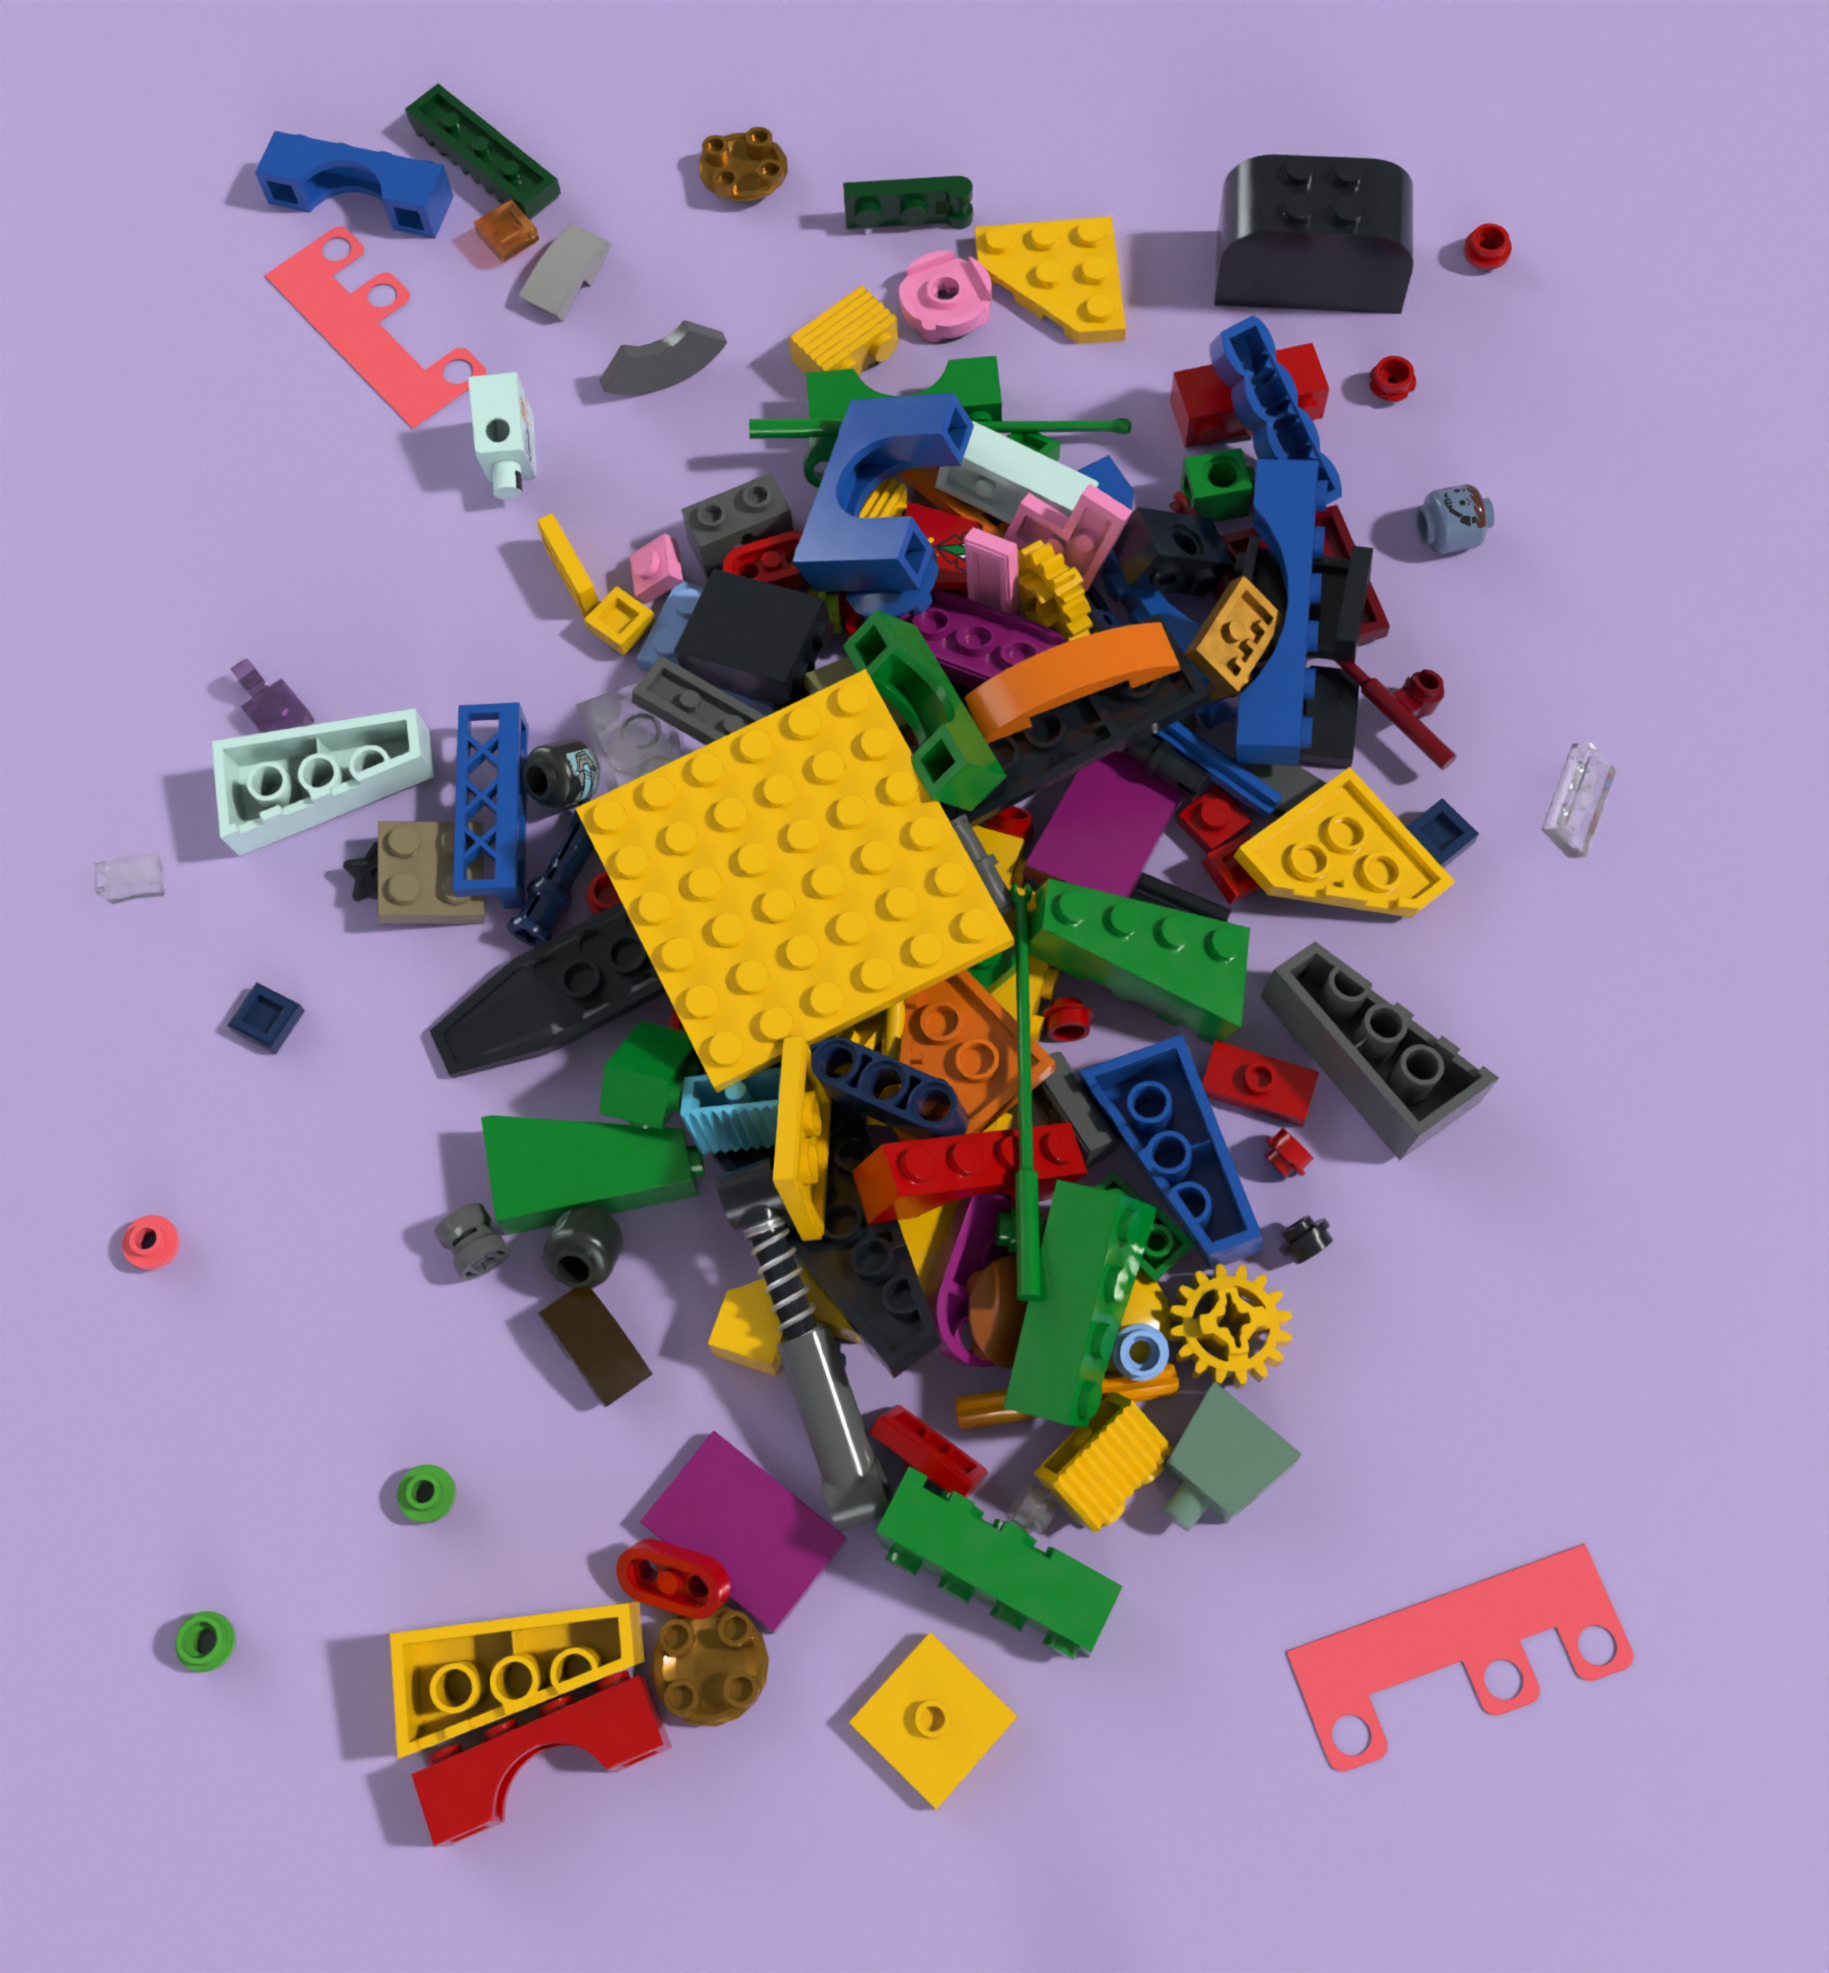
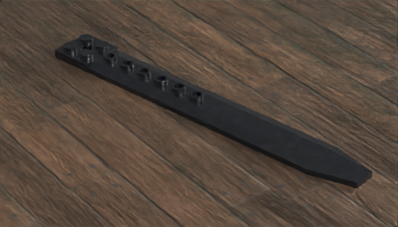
[430,614,1210,1078]

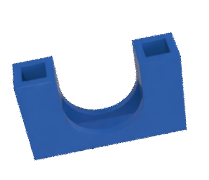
[792,393,974,592]

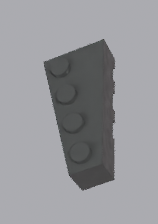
[1260,942,1499,1160]

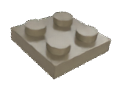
[378,821,485,924]

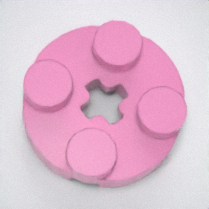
[899,251,992,343]

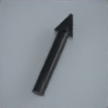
[1133,872,1232,922]

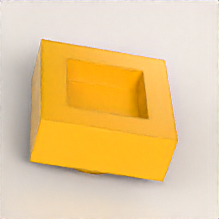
[584,586,656,656]

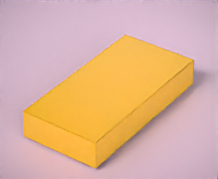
[537,513,599,617]

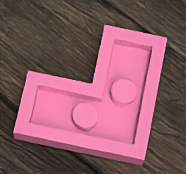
[1004,484,1133,591]

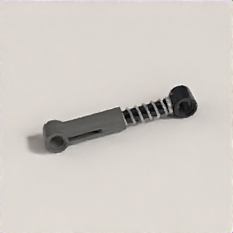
[716,1157,893,1532]

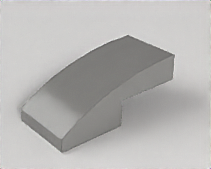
[518,224,612,321]

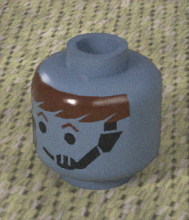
[1416,484,1494,554]

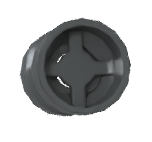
[434,1203,510,1280]

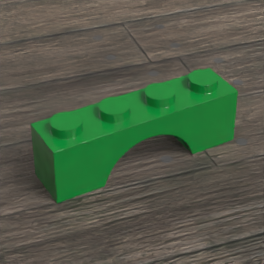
[806,356,1002,440]
[843,610,1007,811]

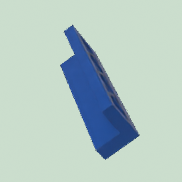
[453,702,529,909]

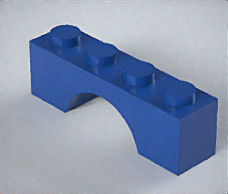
[255,131,454,239]

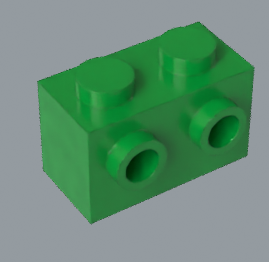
[599,1021,705,1129]

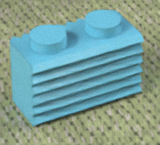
[680,1067,781,1155]

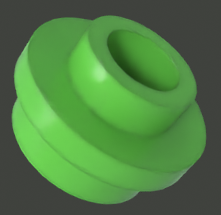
[397,1464,456,1524]
[175,1611,236,1672]

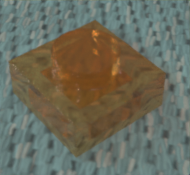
[473,200,540,263]

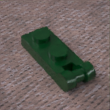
[843,176,973,229]

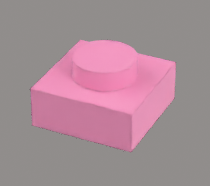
[629,534,683,603]

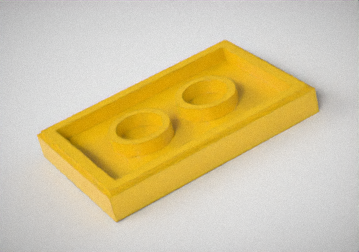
[773,1036,832,1241]

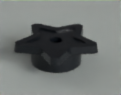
[343,841,378,902]

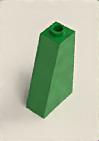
[481,1115,705,1236]

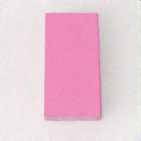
[964,527,1020,617]

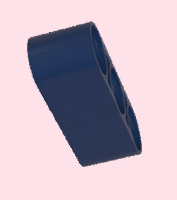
[811,1037,969,1140]

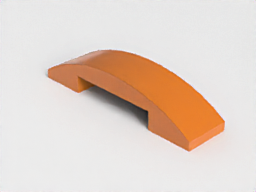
[964,622,1180,744]

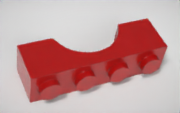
[852,1122,1088,1224]
[411,1671,672,1847]

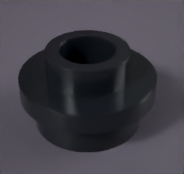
[1279,1215,1333,1265]

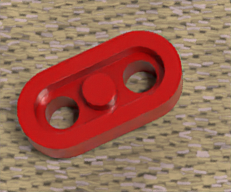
[723,531,807,588]
[616,1538,730,1619]

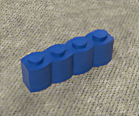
[1209,315,1342,505]

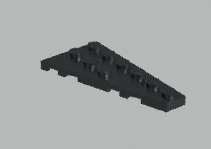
[710,1073,941,1378]

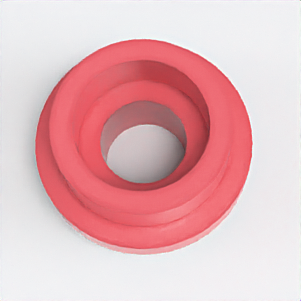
[122,1215,179,1270]

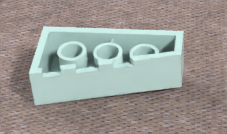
[211,708,435,856]

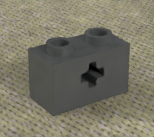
[681,473,794,579]

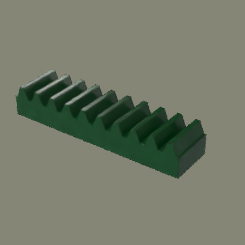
[405,83,561,224]

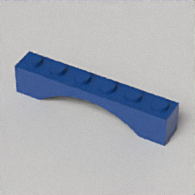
[1077,455,1260,730]
[1236,459,1328,766]

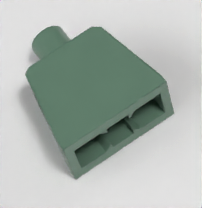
[1161,1382,1302,1532]

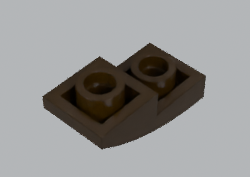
[537,1287,653,1407]

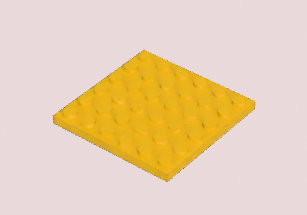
[575,669,1014,1093]

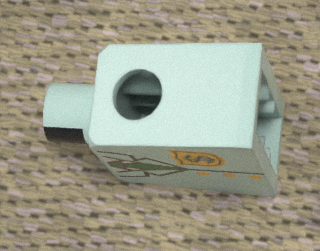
[468,372,536,500]

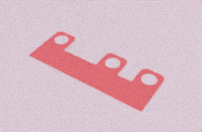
[264,227,486,429]
[1286,1544,1633,1772]

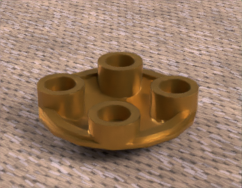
[699,127,788,201]
[651,1607,769,1727]

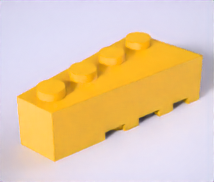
[390,1601,645,1759]

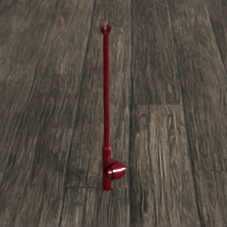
[1169,491,1457,770]

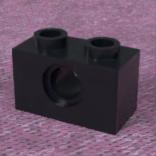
[1112,507,1233,597]

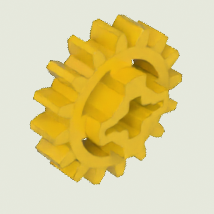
[1018,539,1093,642]
[1167,1264,1292,1390]

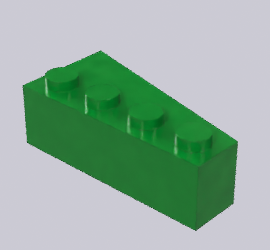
[1027,878,1250,1045]
[1003,1180,1158,1427]
[876,1466,1123,1660]

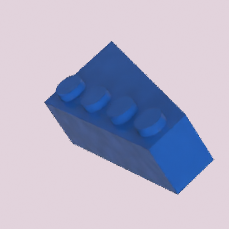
[1079,1034,1263,1271]

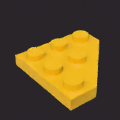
[975,216,1126,344]
[1233,767,1455,918]

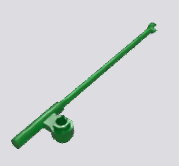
[749,418,1132,488]
[995,883,1045,1301]

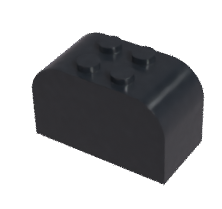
[1214,154,1413,314]

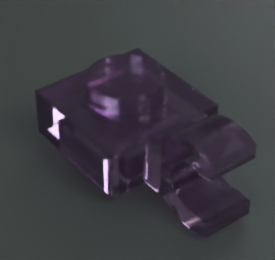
[230,658,315,733]

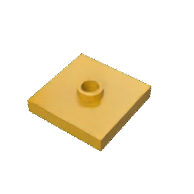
[849,1632,1018,1810]

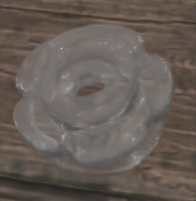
[1006,1481,1057,1535]

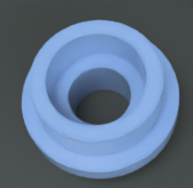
[1111,1323,1169,1381]

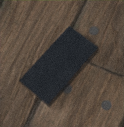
[1300,665,1360,768]

